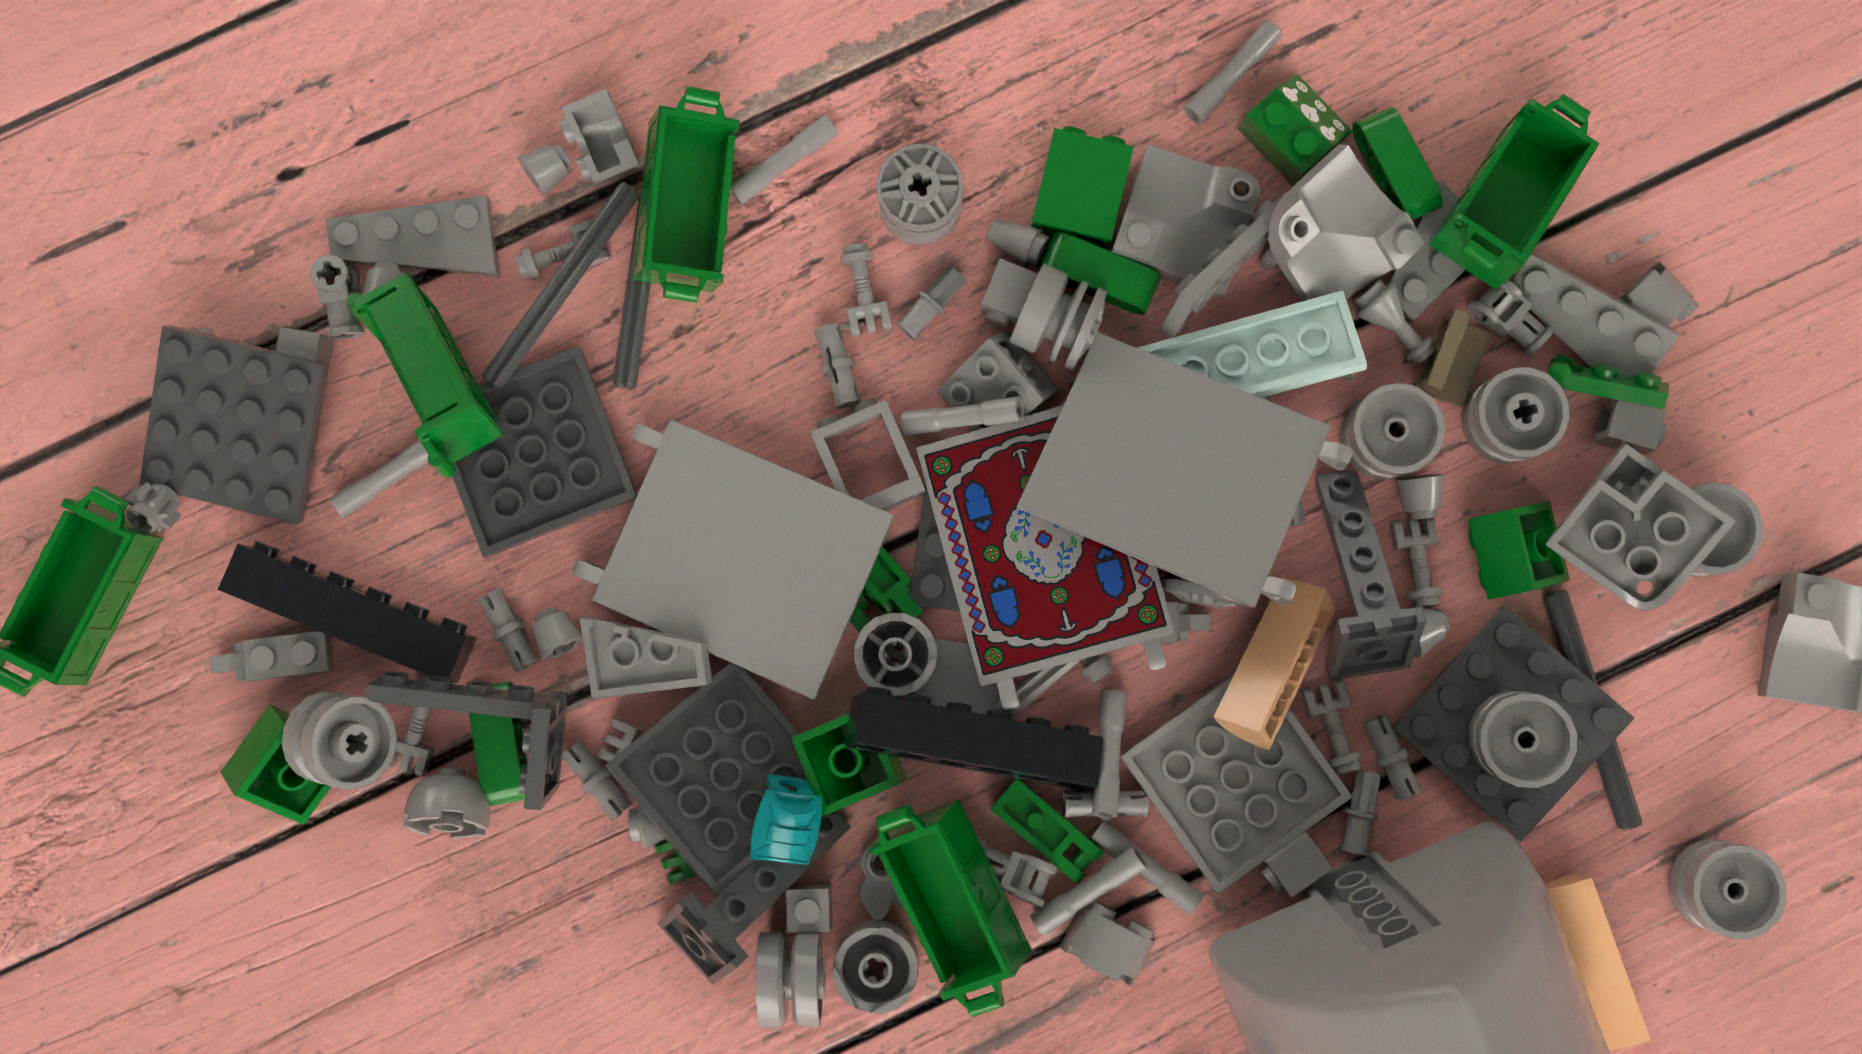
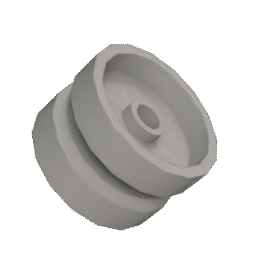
[1461,367,1570,464]
[1340,383,1445,480]
[1690,482,1763,577]
[1469,691,1577,788]
[282,692,397,789]
[1669,839,1786,939]
[756,932,825,1028]

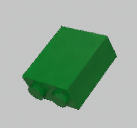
[1031,126,1134,250]

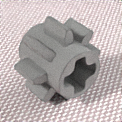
[125,482,181,533]

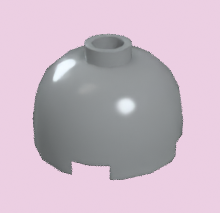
[854,613,937,696]
[404,768,490,839]

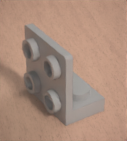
[938,329,1060,431]

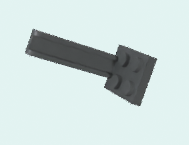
[1315,469,1426,680]
[366,671,568,810]
[657,811,851,985]

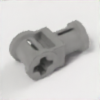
[311,255,365,340]
[1467,280,1554,357]
[980,839,1058,908]

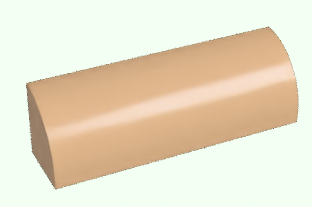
[1214,577,1336,750]
[1544,872,1651,1050]

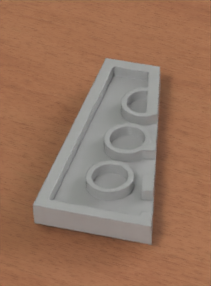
[1160,192,1287,338]
[326,195,500,277]
[1512,252,1679,376]

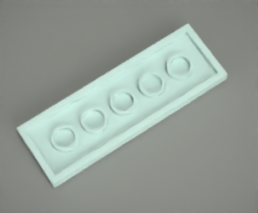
[1138,290,1367,398]

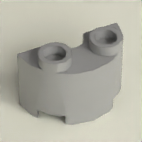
[559,89,639,184]
[1618,262,1699,326]
[1059,901,1155,986]

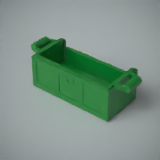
[632,86,740,303]
[1428,94,1600,290]
[347,273,503,478]
[0,486,164,697]
[868,799,1032,1017]

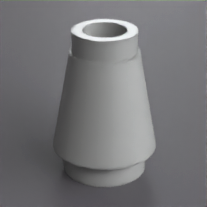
[987,218,1050,267]

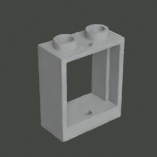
[810,398,926,511]

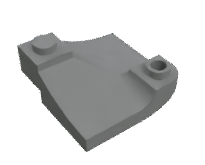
[1111,144,1260,299]
[1268,145,1425,302]
[1545,442,1736,610]
[1758,573,1862,713]

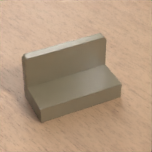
[1417,309,1490,407]

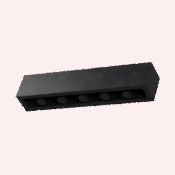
[218,540,477,683]
[845,687,1103,791]

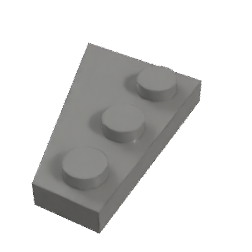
[1387,181,1466,324]
[580,616,713,699]

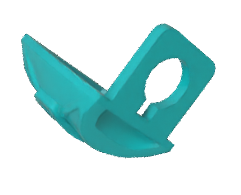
[750,774,822,865]

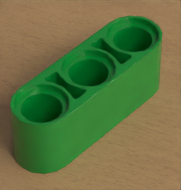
[1352,107,1443,220]
[1037,231,1161,315]
[469,681,528,806]

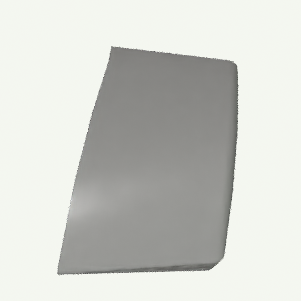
[1209,822,1610,1054]

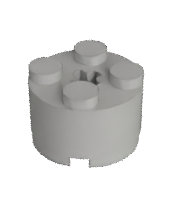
[833,920,919,1014]

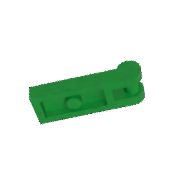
[1547,354,1669,409]
[990,778,1105,884]

